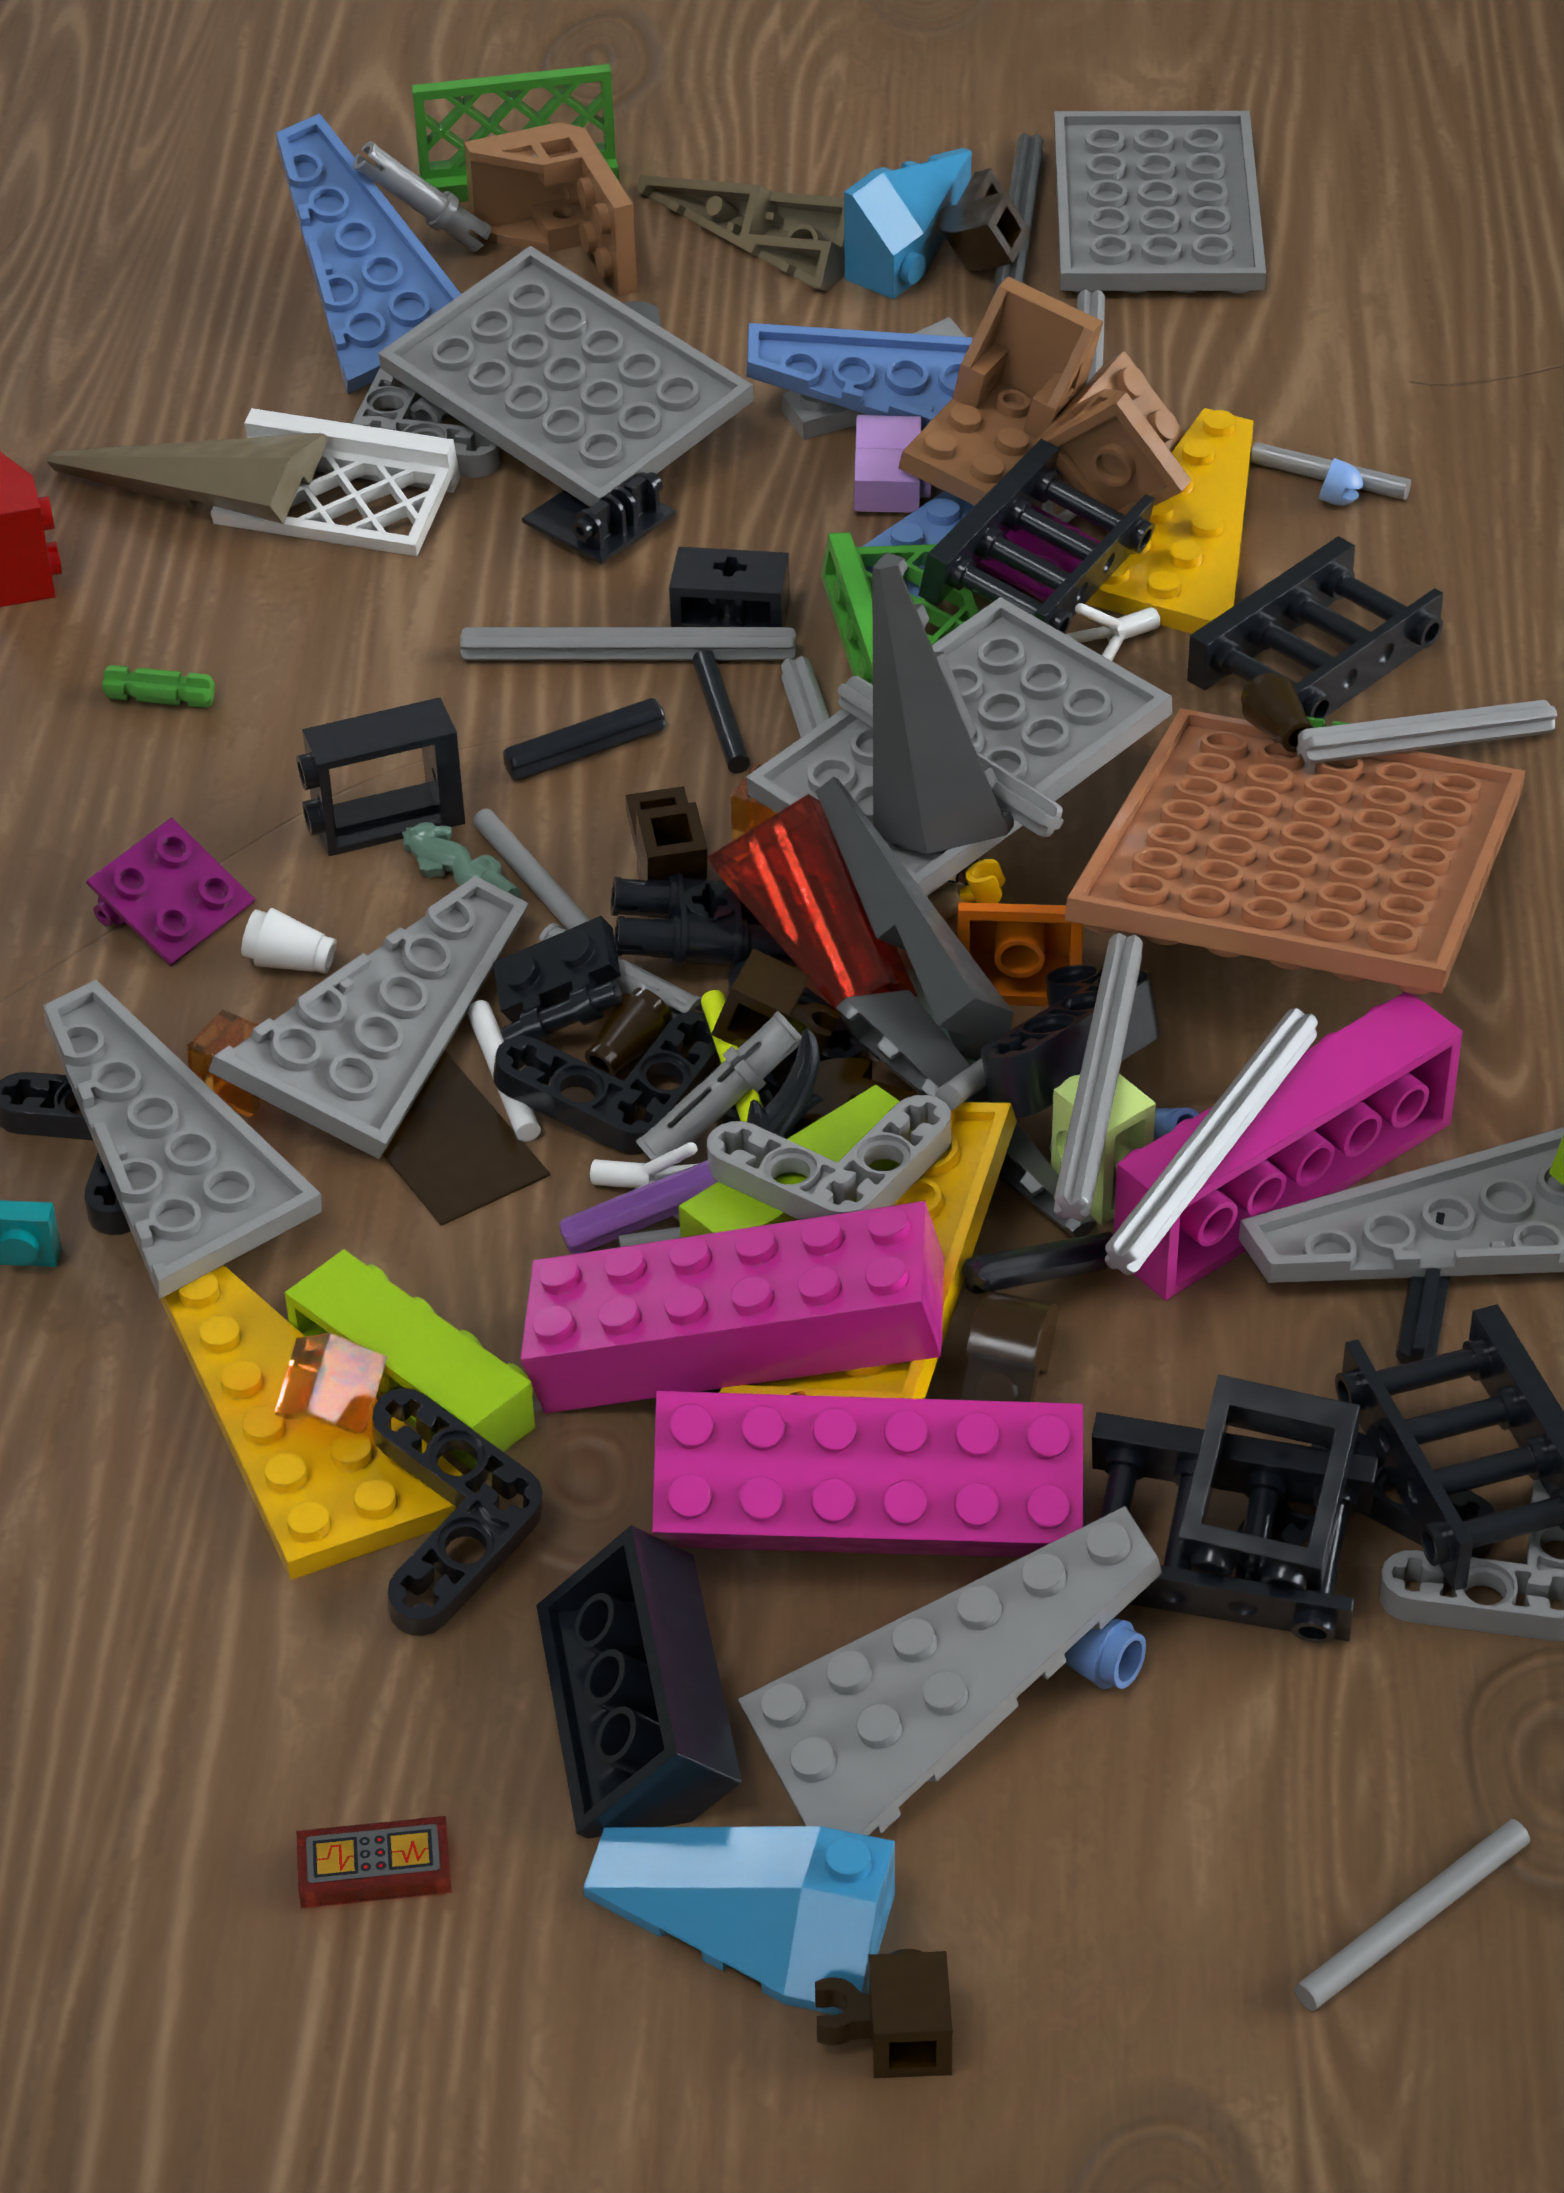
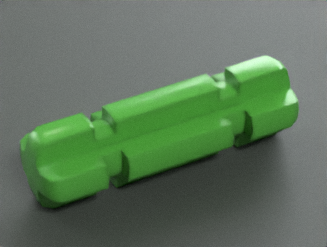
[102,665,215,708]

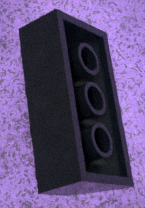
[536,1525,742,1839]

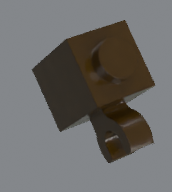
[711,948,840,1054]
[815,1949,953,2078]

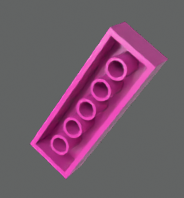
[1113,992,1463,1301]
[520,1201,944,1414]
[651,1391,1083,1558]

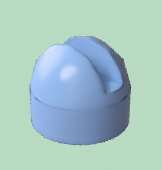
[1318,458,1363,506]

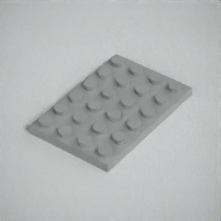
[1054,111,1266,294]
[378,246,754,507]
[746,597,1173,896]

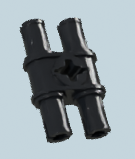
[610,873,802,970]

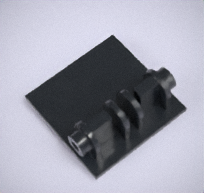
[522,472,676,565]

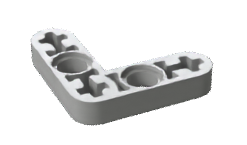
[351,367,501,478]
[707,1095,951,1220]
[1379,1479,1564,1641]

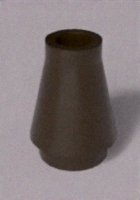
[1241,673,1314,753]
[585,987,673,1077]

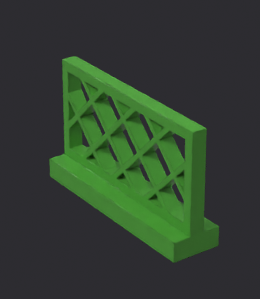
[411,64,619,202]
[821,532,979,685]

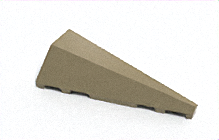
[636,175,845,292]
[46,433,328,524]

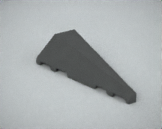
[872,552,1014,854]
[815,777,1013,1061]
[836,990,1097,1238]

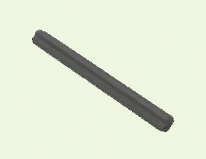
[993,133,1044,296]

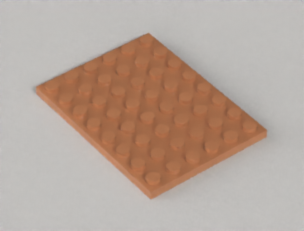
[1065,708,1525,994]

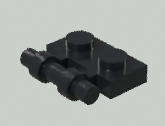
[493,916,623,1043]

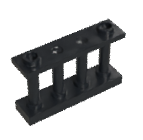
[918,439,1155,634]
[1187,536,1443,719]
[1335,1304,1564,1591]
[1091,1412,1378,1643]

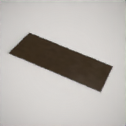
[383,1050,550,1226]

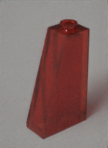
[708,794,917,1012]

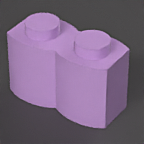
[854,415,931,513]

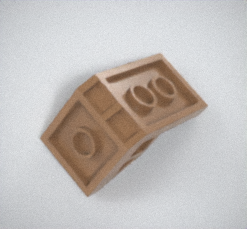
[464,122,638,296]
[898,276,1103,506]
[1037,350,1191,531]

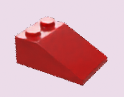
[0,451,62,607]

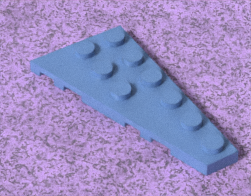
[276,113,461,394]
[746,323,1061,475]

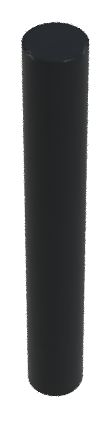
[692,650,750,773]

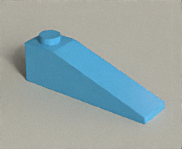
[844,148,972,299]
[583,1826,895,2015]

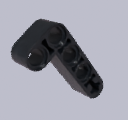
[981,964,1160,1118]

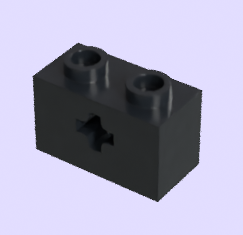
[669,547,790,627]

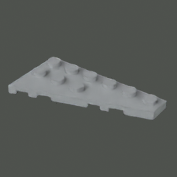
[208,876,529,1160]
[43,980,322,1299]
[1238,1127,1564,1283]
[738,1506,1162,1835]

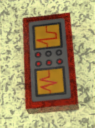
[296,1816,452,1908]

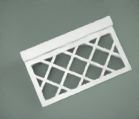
[211,408,461,557]

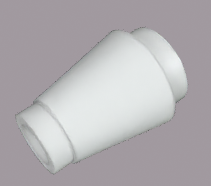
[241,908,337,974]

